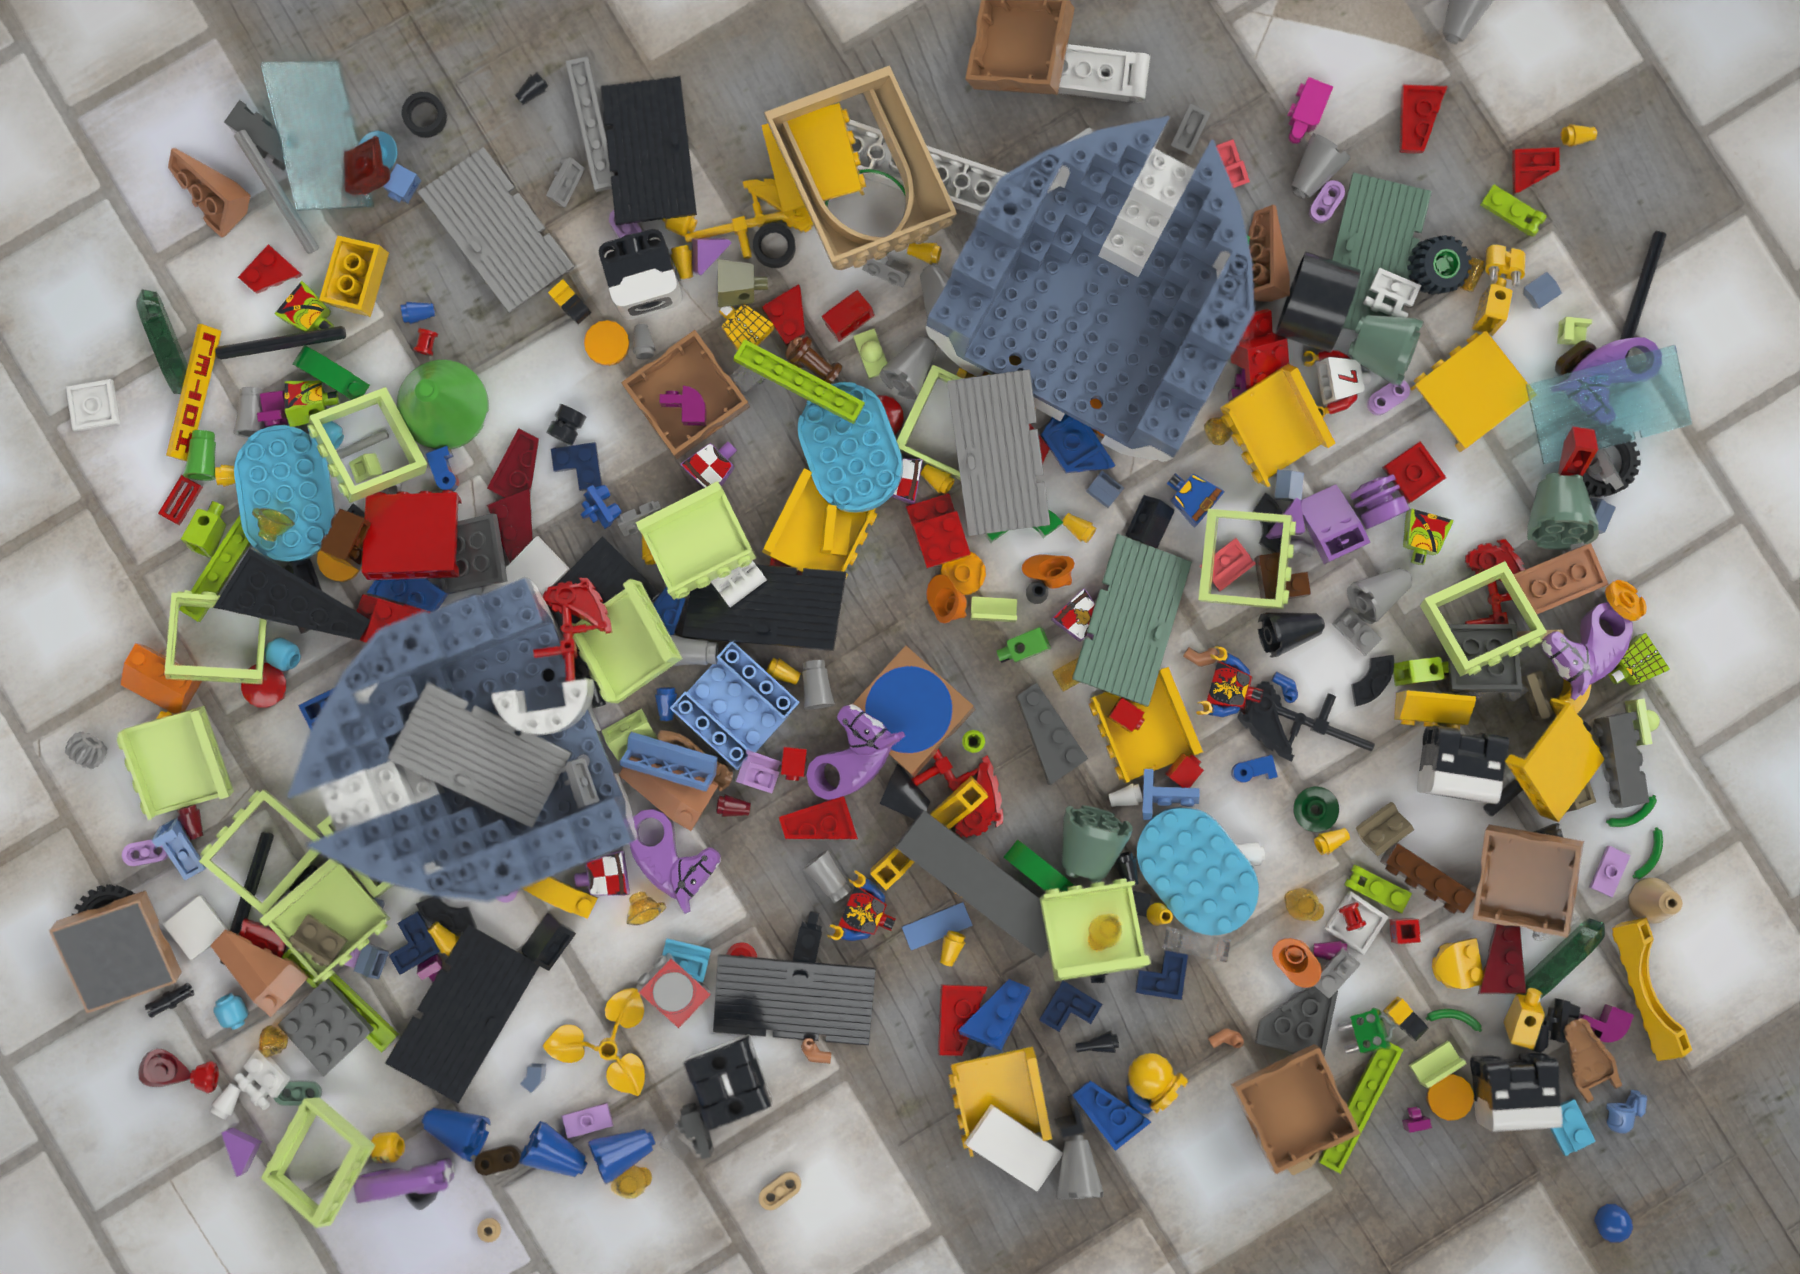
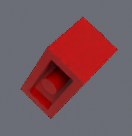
[1558,426,1598,477]

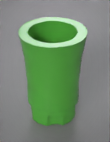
[183,430,216,481]

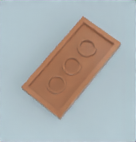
[1513,543,1609,614]

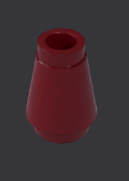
[716,794,751,817]
[177,804,204,840]

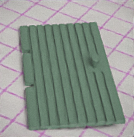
[1332,172,1432,331]
[1072,534,1192,707]

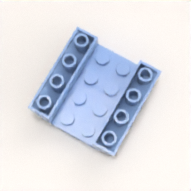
[670,642,800,770]

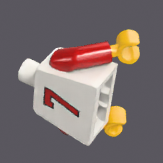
[1303,350,1371,418]

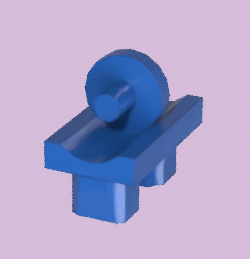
[580,485,622,529]

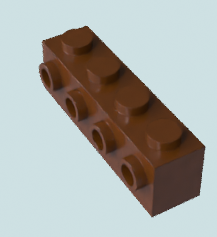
[1380,843,1476,914]

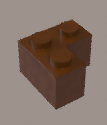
[320,509,371,570]
[1254,552,1311,600]

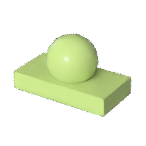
[853,329,887,379]
[1625,698,1660,746]

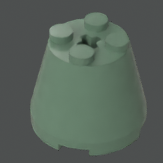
[1348,315,1424,386]
[1527,473,1599,550]
[1062,805,1133,883]

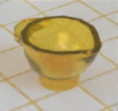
[252,508,295,541]
[1284,888,1324,921]
[626,891,666,925]
[1088,914,1122,951]
[611,1165,652,1199]

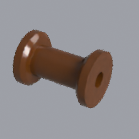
[787,336,843,384]

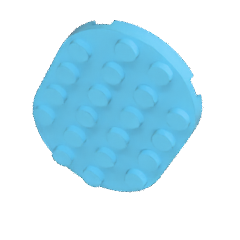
[798,382,903,513]
[234,425,336,562]
[1137,807,1259,935]

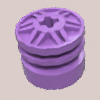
[1350,474,1410,530]

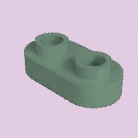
[273,1081,322,1106]

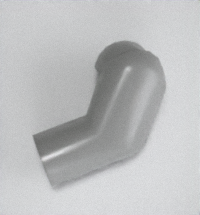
[1289,539,1315,559]

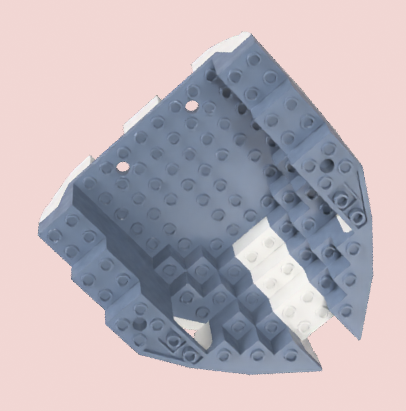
[926,116,1254,462]
[287,578,637,902]

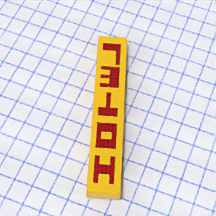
[166,324,222,462]

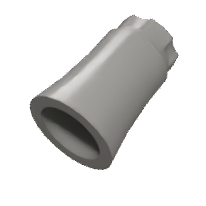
[233,387,265,438]
[671,635,718,667]
[802,660,835,710]
[802,850,851,903]

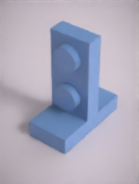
[1143,769,1199,820]
[151,817,206,881]

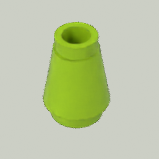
[962,730,985,753]

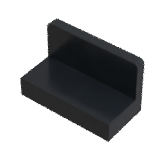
[1125,495,1175,548]
[521,913,576,971]

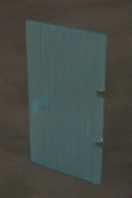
[261,61,374,211]
[1526,345,1692,464]

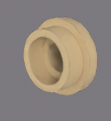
[477,1218,501,1242]

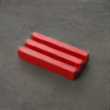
[158,474,203,526]

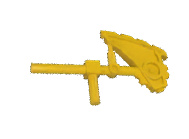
[685,179,814,259]

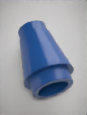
[401,302,435,324]
[654,687,677,721]

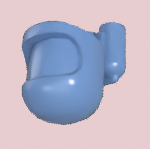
[1606,1090,1647,1134]

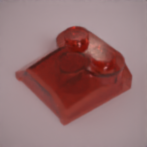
[344,136,390,195]

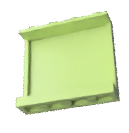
[636,481,756,599]
[572,579,682,703]
[117,706,234,820]
[259,858,391,983]
[1040,879,1150,981]

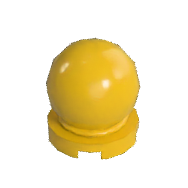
[1128,1053,1188,1114]

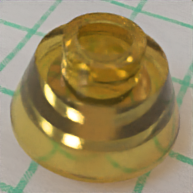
[1204,417,1233,445]
[259,1025,288,1057]

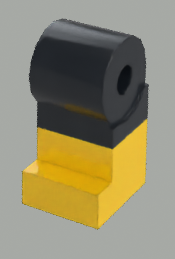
[548,279,592,325]
[1383,996,1429,1042]

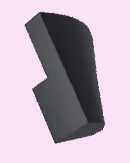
[879,764,930,820]

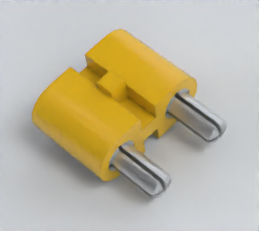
[1485,245,1526,287]

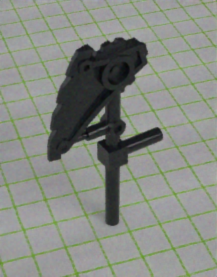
[1237,681,1375,762]

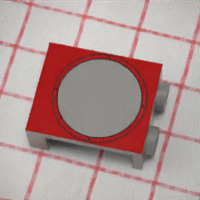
[637,953,711,1028]

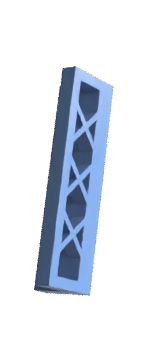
[620,732,718,792]

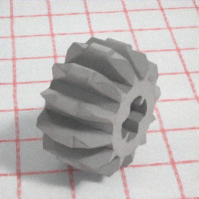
[65,732,108,769]

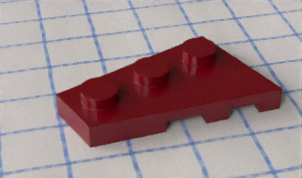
[487,428,539,498]
[487,489,533,563]
[1478,924,1526,994]

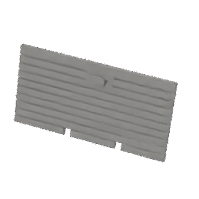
[418,147,575,313]
[947,369,1050,536]
[387,682,571,828]

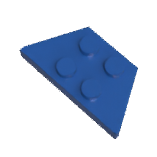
[1041,414,1116,474]

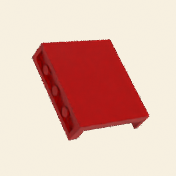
[362,490,462,580]

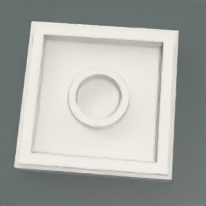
[66,379,120,432]
[1324,891,1389,955]
[163,895,229,961]

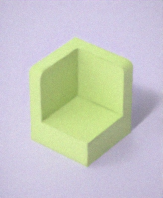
[1557,317,1592,345]

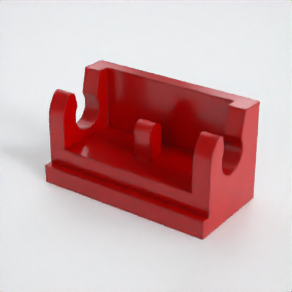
[821,289,875,342]

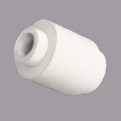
[1237,842,1265,866]

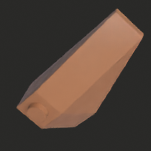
[168,148,251,238]
[1248,205,1290,302]
[619,756,718,831]
[210,929,310,1017]

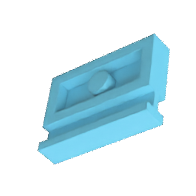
[662,938,712,982]
[1550,1098,1596,1156]

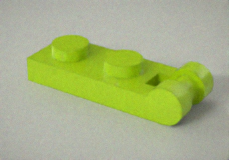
[1480,184,1547,237]
[1344,865,1412,914]

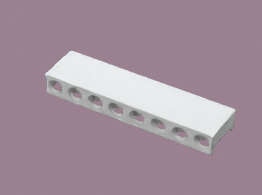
[847,120,1007,216]

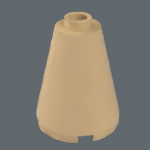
[1628,878,1682,924]

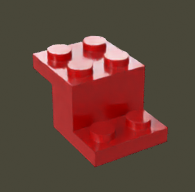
[1230,309,1289,390]
[906,493,971,569]
[357,594,422,643]

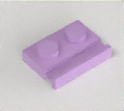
[736,750,782,793]

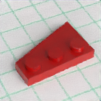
[1400,84,1448,154]
[778,796,858,839]
[938,984,987,1056]

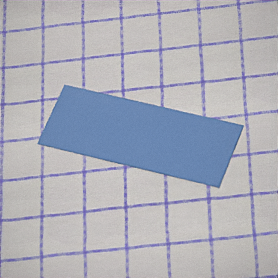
[902,902,973,950]

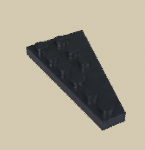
[213,549,370,640]

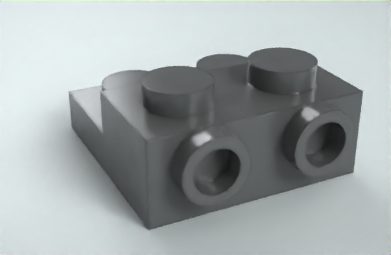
[678,1102,714,1160]

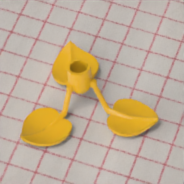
[543,988,645,1096]

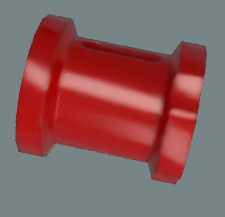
[413,328,438,356]
[1338,902,1366,931]

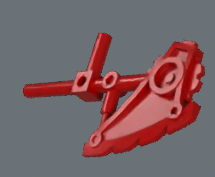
[1465,539,1525,624]
[533,578,612,682]
[912,748,1003,838]

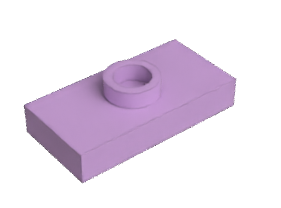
[1589,846,1631,897]
[562,1103,613,1138]

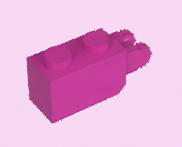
[1287,77,1333,144]

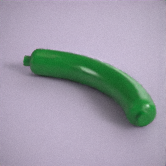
[1606,795,1657,828]
[1632,827,1663,879]
[1426,1009,1482,1032]

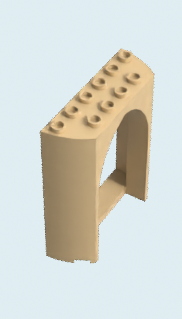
[764,66,957,270]

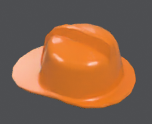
[1022,555,1075,589]
[927,574,967,624]
[1272,938,1322,988]

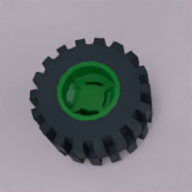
[1407,235,1472,295]

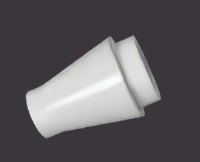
[1109,783,1143,807]
[210,1083,241,1120]

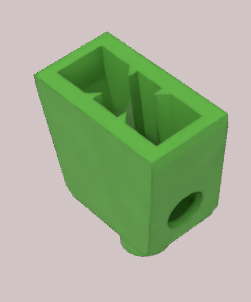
[997,627,1052,663]

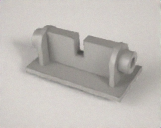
[862,256,911,288]
[616,501,662,537]

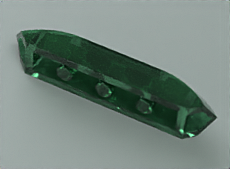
[136,289,188,394]
[1522,918,1605,999]

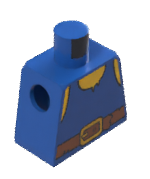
[1167,473,1225,528]

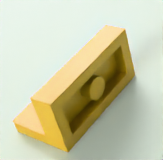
[820,505,852,556]

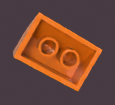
[120,643,202,714]

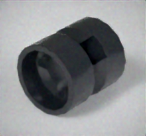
[546,404,586,445]

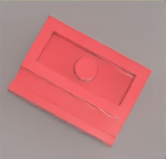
[1199,538,1256,592]

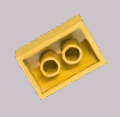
[319,235,389,317]
[1394,690,1476,730]

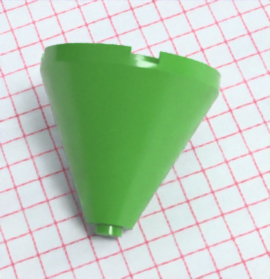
[397,360,489,450]

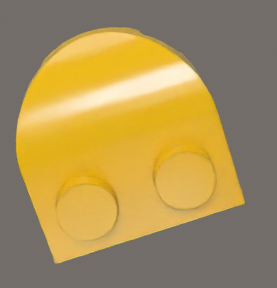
[1432,938,1483,989]

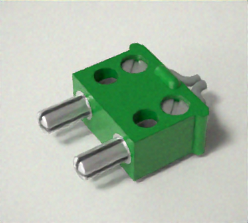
[1338,1008,1396,1054]

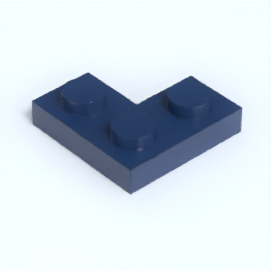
[550,442,602,491]
[389,911,440,975]
[1135,950,1188,1000]
[1039,980,1103,1032]

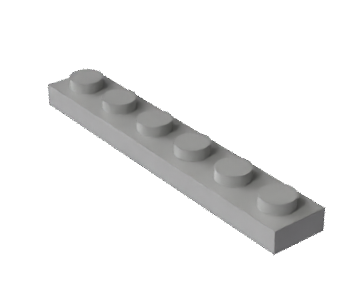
[566,56,615,192]

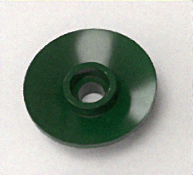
[1293,786,1339,832]

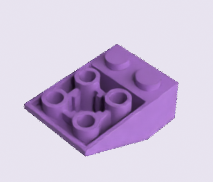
[1301,484,1371,564]

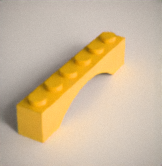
[870,776,988,890]
[1612,917,1692,1061]

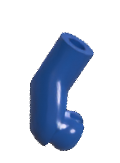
[1271,671,1298,703]
[1126,1084,1153,1114]

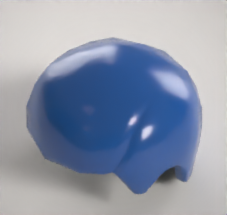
[1594,1204,1633,1243]

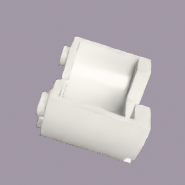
[492,679,594,734]

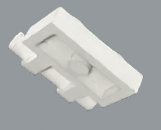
[1363,268,1421,318]
[234,1049,290,1110]

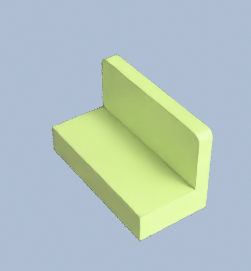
[970,596,1017,622]
[602,709,658,761]
[1409,1041,1467,1088]

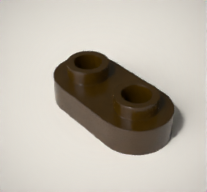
[1555,340,1596,378]
[474,1144,521,1175]

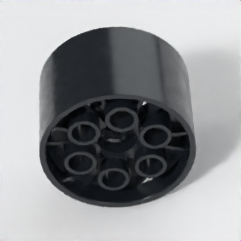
[1275,251,1361,353]

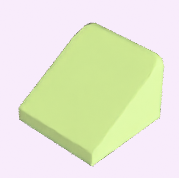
[349,453,383,483]

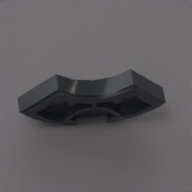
[1252,492,1283,553]
[1351,655,1394,707]
[416,896,477,932]

